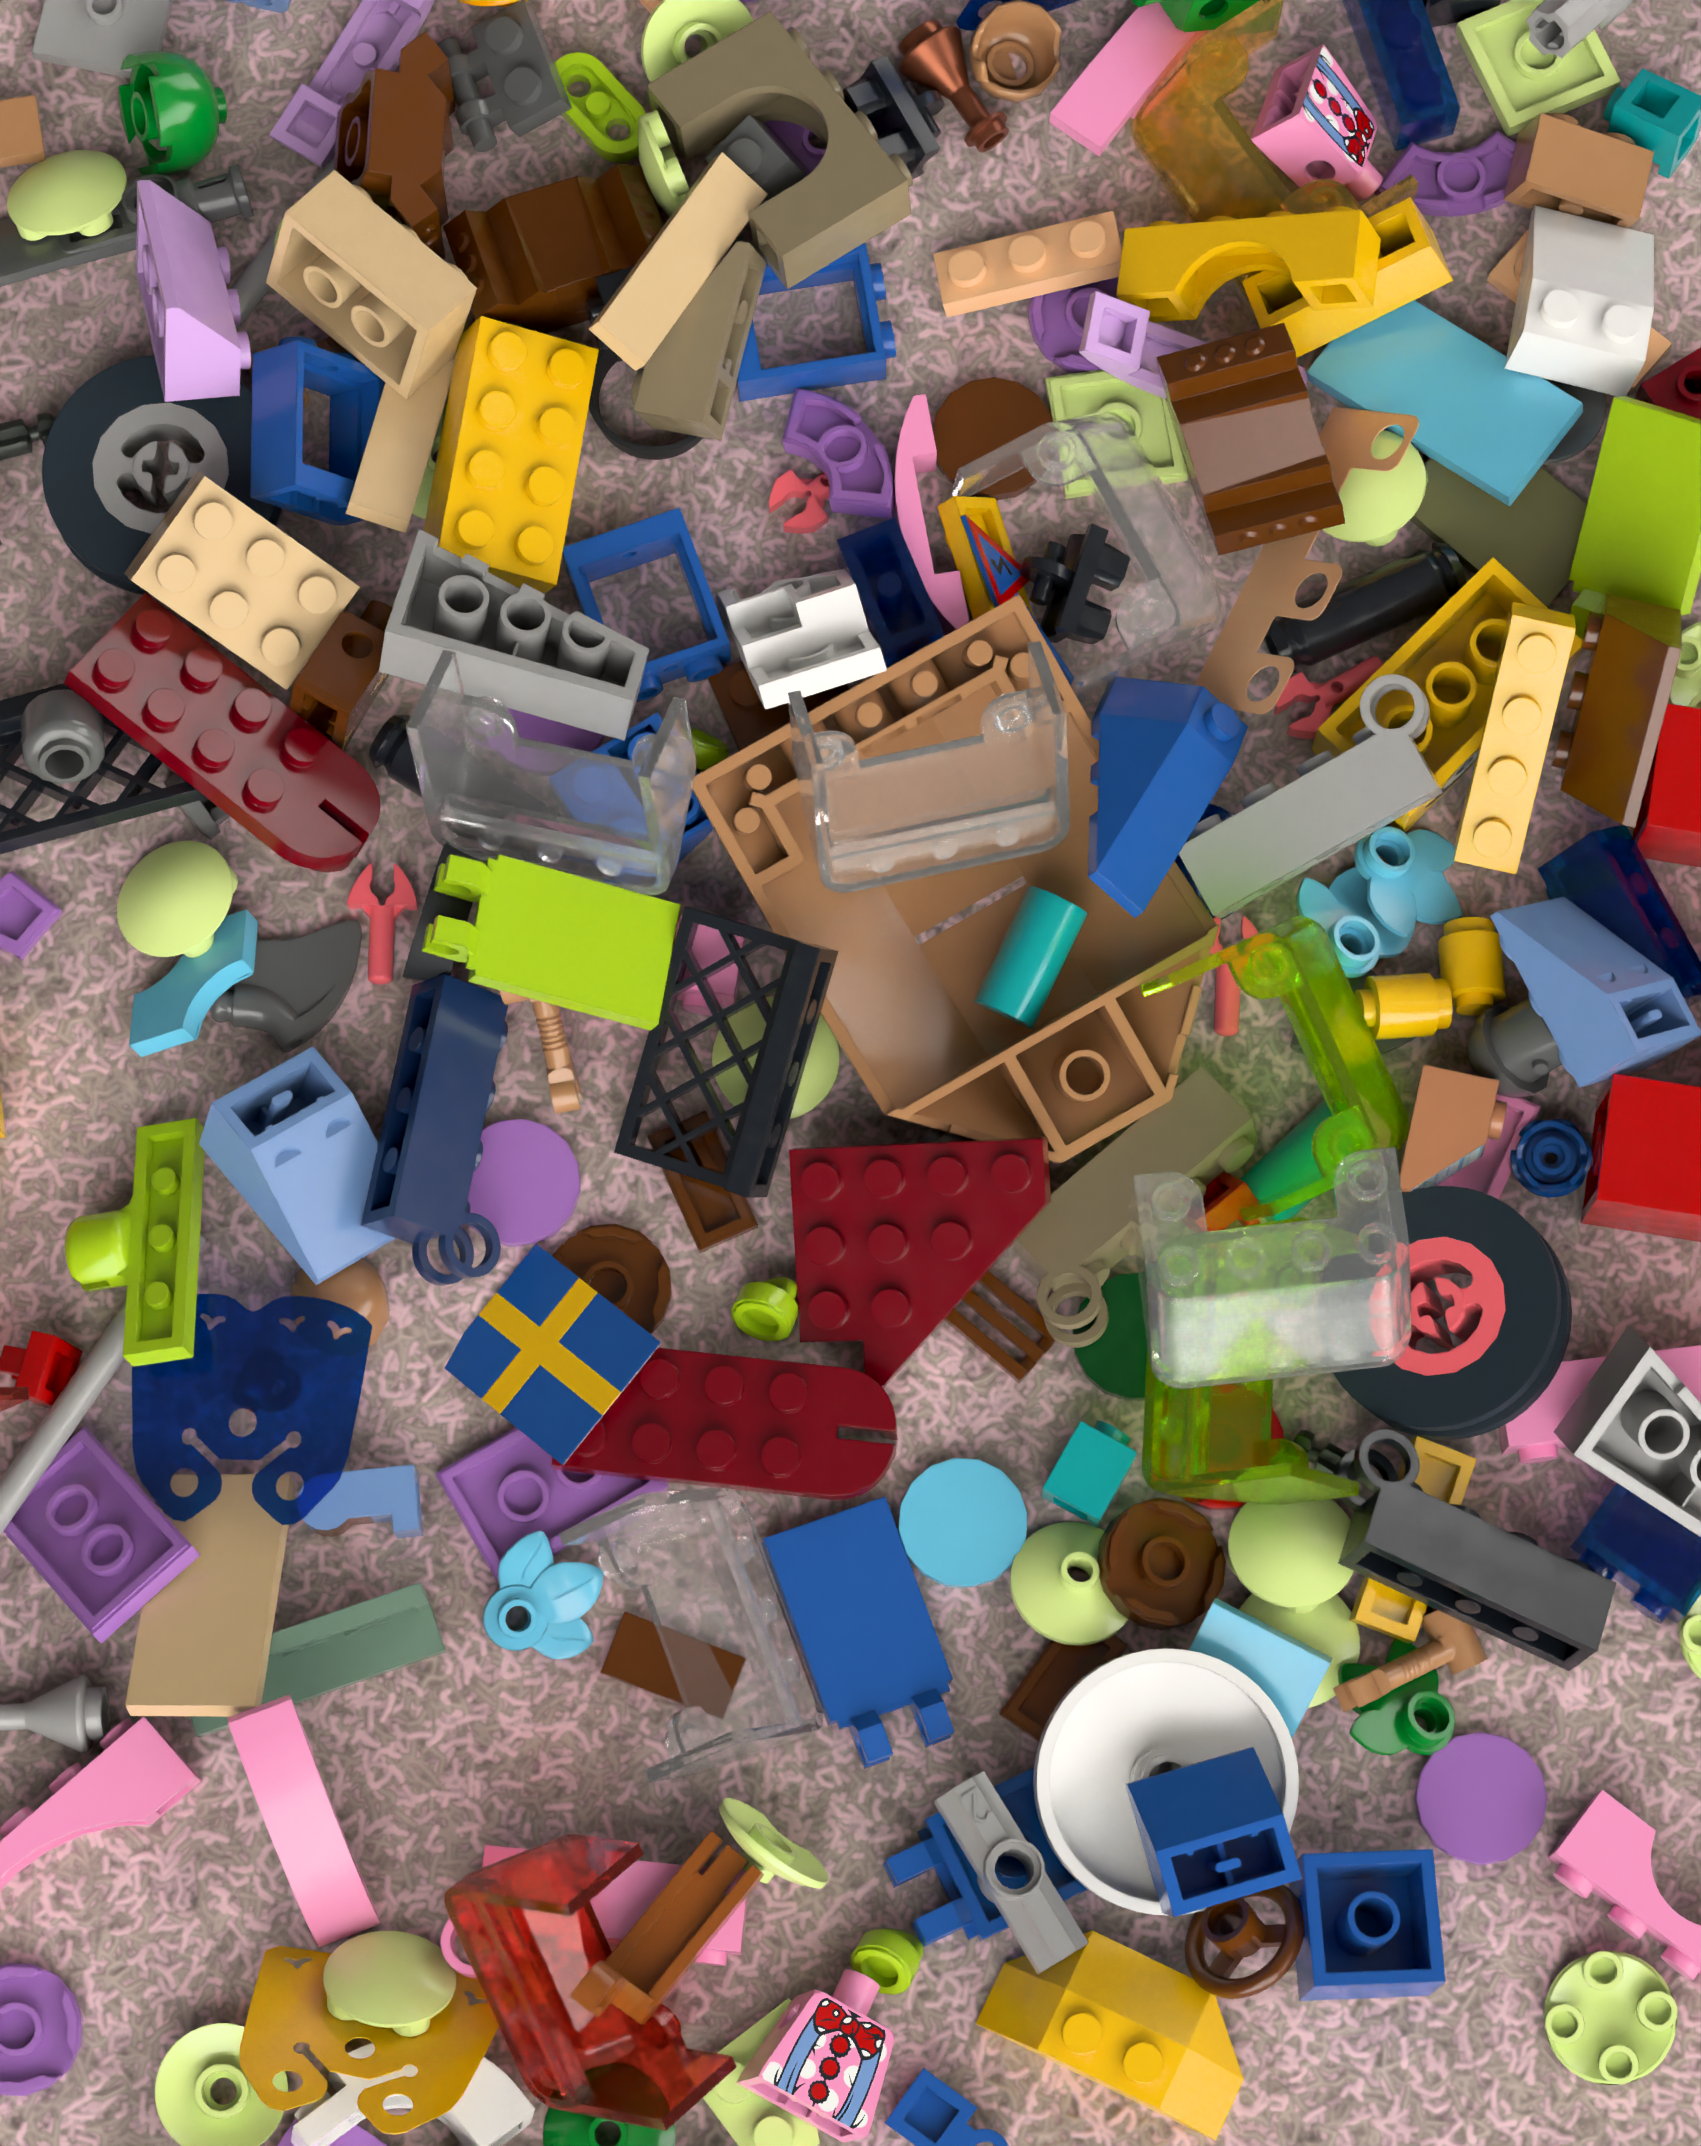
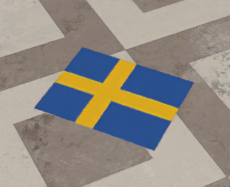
[445,1244,661,1465]

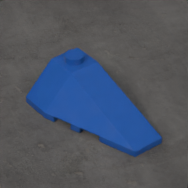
[1088,676,1248,918]

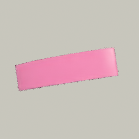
[895,394,969,635]
[227,1694,380,1948]

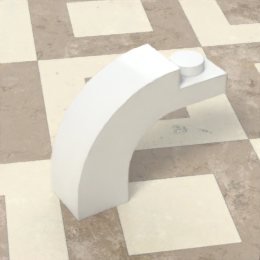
[291,2043,535,2146]

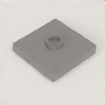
[32,0,174,78]

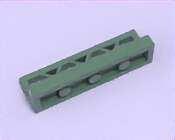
[190,1582,446,1738]

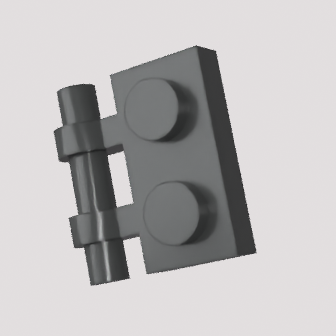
[437,0,572,152]

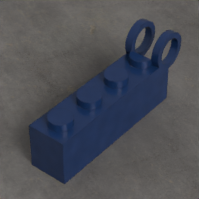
[361,974,508,1286]

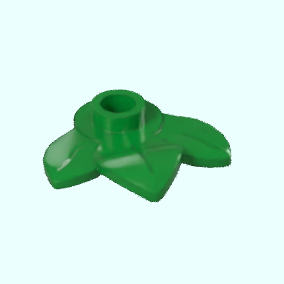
[1338,1638,1455,1756]

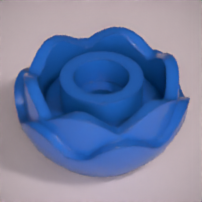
[1510,1119,1592,1198]

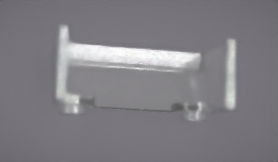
[951,411,1226,703]
[788,641,1070,893]
[406,650,697,895]
[559,1487,823,1783]

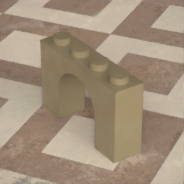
[647,11,913,289]

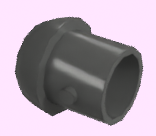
[1466,997,1562,1098]

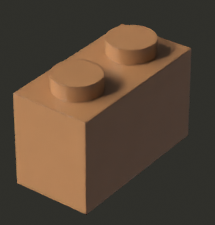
[1503,113,1654,228]

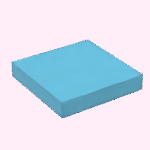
[1189,1598,1333,1739]

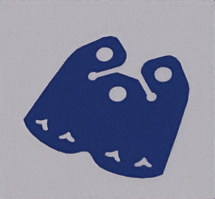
[132,1293,372,1525]

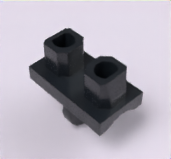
[843,55,945,179]
[1019,523,1130,644]

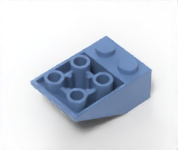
[1490,897,1701,1088]
[199,1046,396,1285]

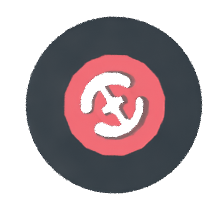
[1317,1186,1572,1440]

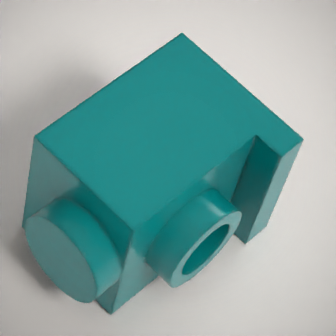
[1603,68,1701,179]

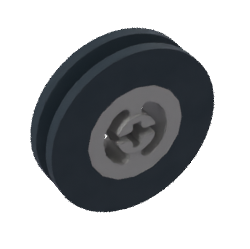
[42,355,282,596]

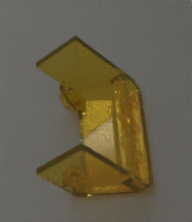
[1131,0,1419,298]

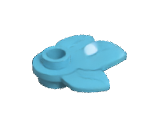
[1354,826,1462,937]
[1297,866,1415,978]
[482,1531,604,1659]

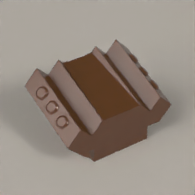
[333,31,456,260]
[443,164,664,334]
[1156,323,1345,556]

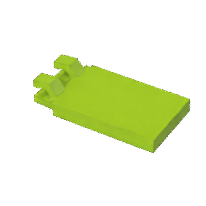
[1569,396,1701,640]
[421,854,681,1031]

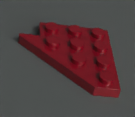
[789,1137,1051,1389]

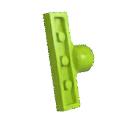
[65,1118,205,1367]

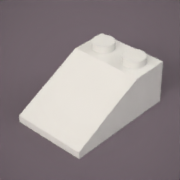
[1505,205,1654,397]

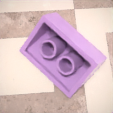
[136,180,251,402]

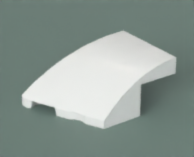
[717,569,887,710]

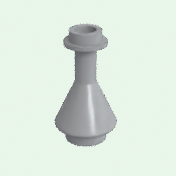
[0,1674,110,1753]

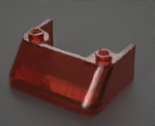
[444,1833,736,2131]

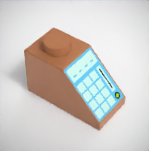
[1395,1065,1507,1196]

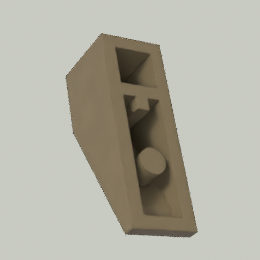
[632,241,767,440]

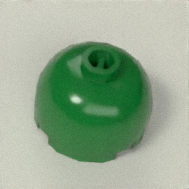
[118,51,227,176]

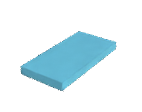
[1306,300,1583,507]

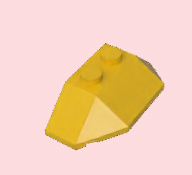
[976,1930,1244,2140]

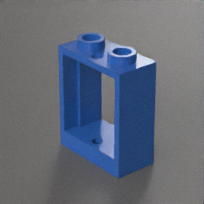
[736,243,896,402]
[250,336,385,526]
[562,507,731,702]

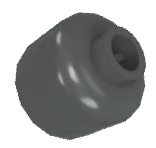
[21,689,105,784]

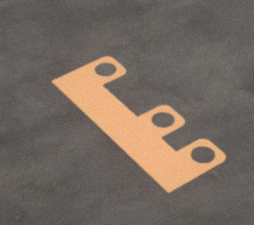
[1195,407,1419,714]

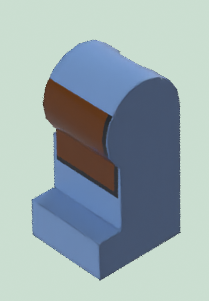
[297,1464,423,1538]

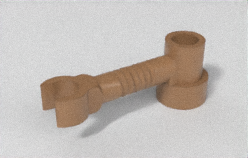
[499,990,582,1114]
[1333,1609,1488,1712]

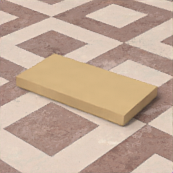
[125,1474,295,1717]

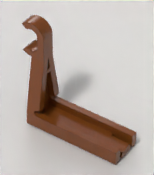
[570,1831,764,2025]

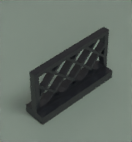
[0,683,207,854]
[614,906,838,1198]

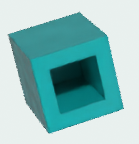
[1041,1420,1138,1528]

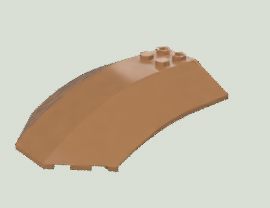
[687,594,1219,1163]

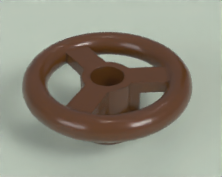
[1185,1885,1305,1999]

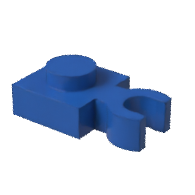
[885,2068,1009,2146]

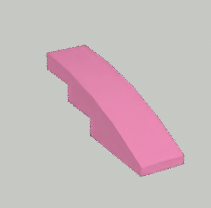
[1049,2,1207,157]

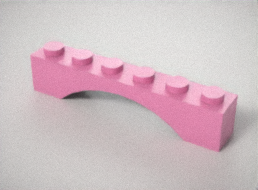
[0,1716,202,1891]

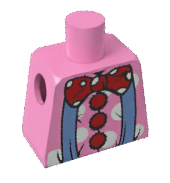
[1251,44,1383,202]
[737,1969,895,2143]

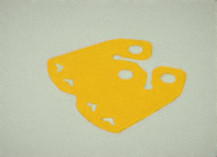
[239,1946,510,2135]

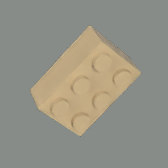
[266,170,477,400]
[124,470,360,690]

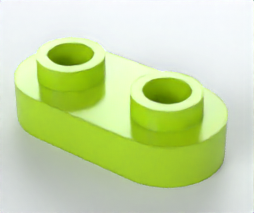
[555,52,646,163]

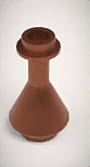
[899,19,1009,152]

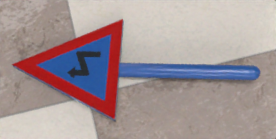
[960,515,1081,695]

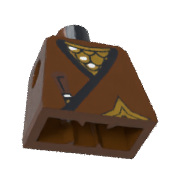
[289,600,392,751]

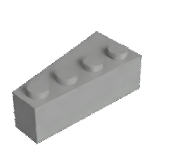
[379,528,649,741]
[1554,1326,1701,1537]

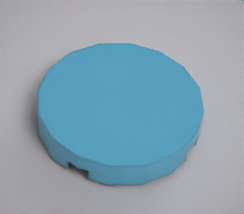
[899,1458,1027,1588]

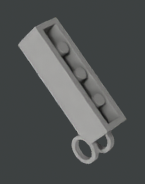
[1179,674,1443,919]

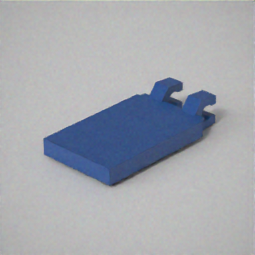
[762,1497,955,1769]
[883,1768,1088,1947]

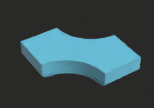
[129,909,258,1057]

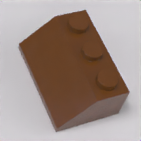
[1551,594,1682,828]

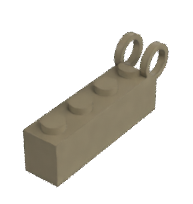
[1013,1066,1259,1348]

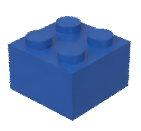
[1289,1849,1446,2001]

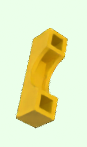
[1116,206,1381,323]
[1454,602,1576,874]

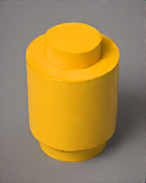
[1438,917,1506,1015]
[1353,973,1453,1040]

